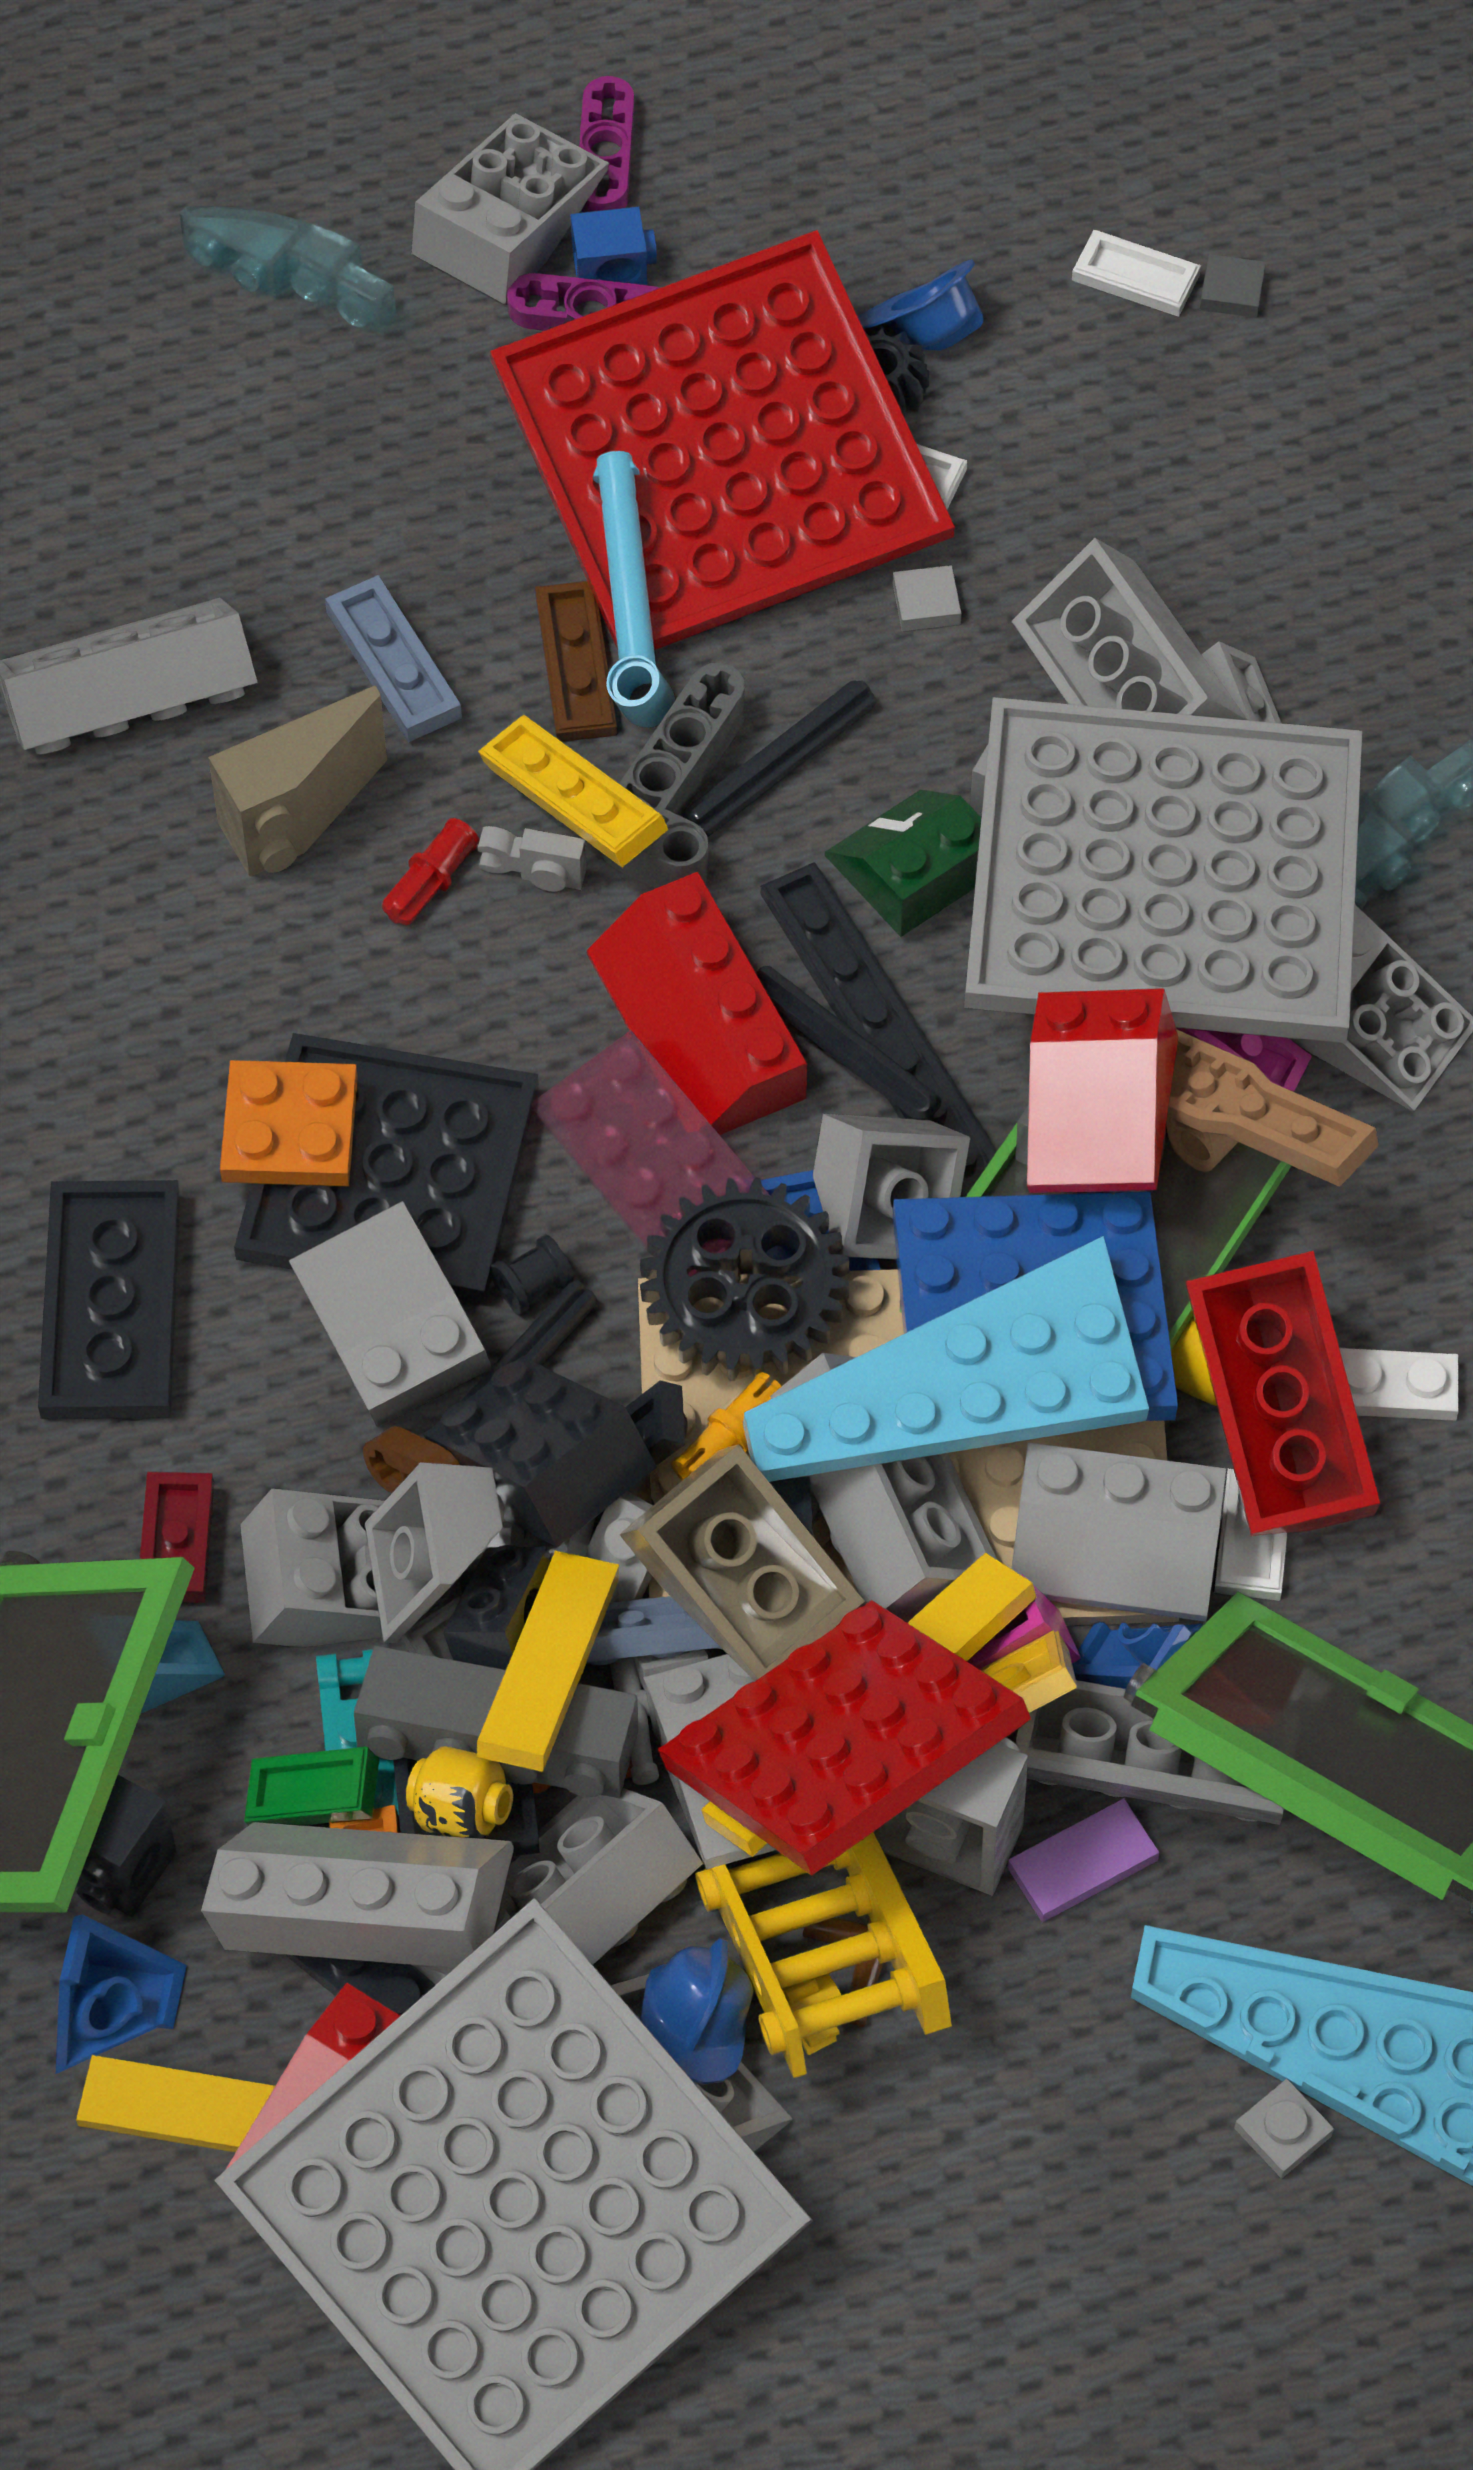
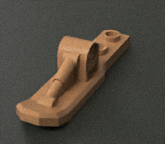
[1166,1030,1379,1187]

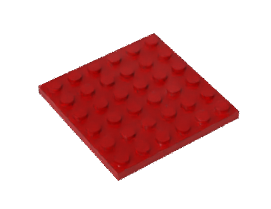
[490,230,955,650]

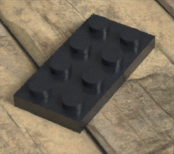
[38,1180,180,1419]

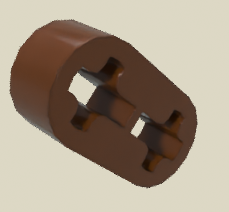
[363,1426,460,1493]

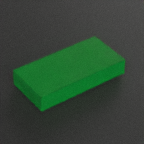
[244,1747,379,1826]

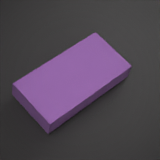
[1007,1798,1159,1923]

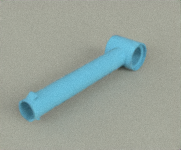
[593,451,675,727]

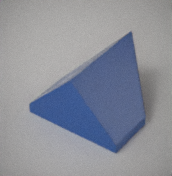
[1072,1622,1205,1691]
[55,1914,187,2074]

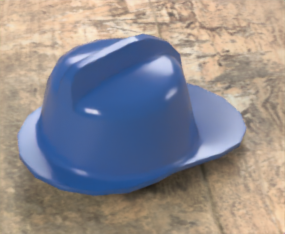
[858,259,984,351]
[640,1938,753,2084]

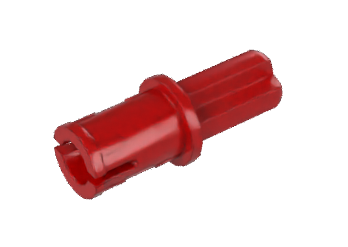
[382,818,480,926]

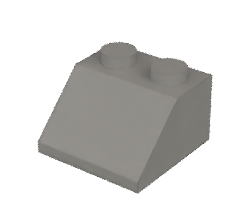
[813,1114,970,1259]
[365,1462,504,1643]

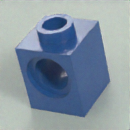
[570,207,657,285]

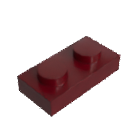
[138,1472,215,1603]

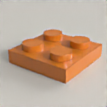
[220,1060,358,1186]

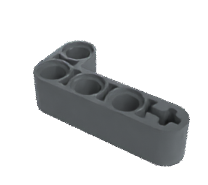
[601,663,745,888]

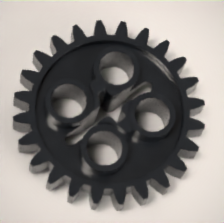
[640,1177,850,1381]

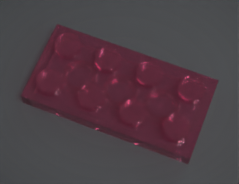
[532,1030,770,1276]

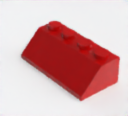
[587,871,807,1146]
[1185,1251,1380,1536]

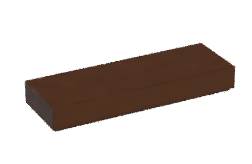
[535,581,617,742]

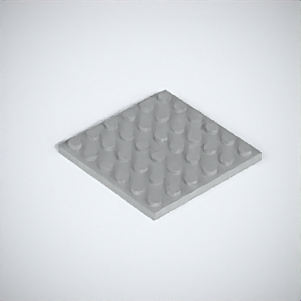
[964,697,1362,1043]
[215,1898,813,2470]

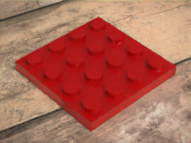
[658,1600,1031,1876]

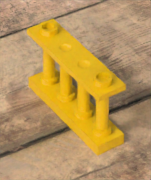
[695,1832,952,2078]

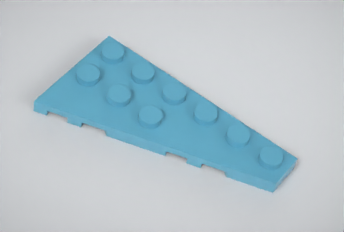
[743,1236,1149,1482]
[1131,1925,1473,2186]

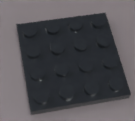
[234,1033,539,1303]

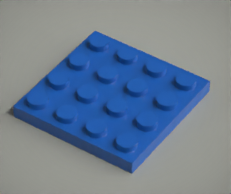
[892,1192,1178,1421]

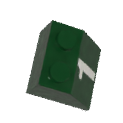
[825,789,981,937]

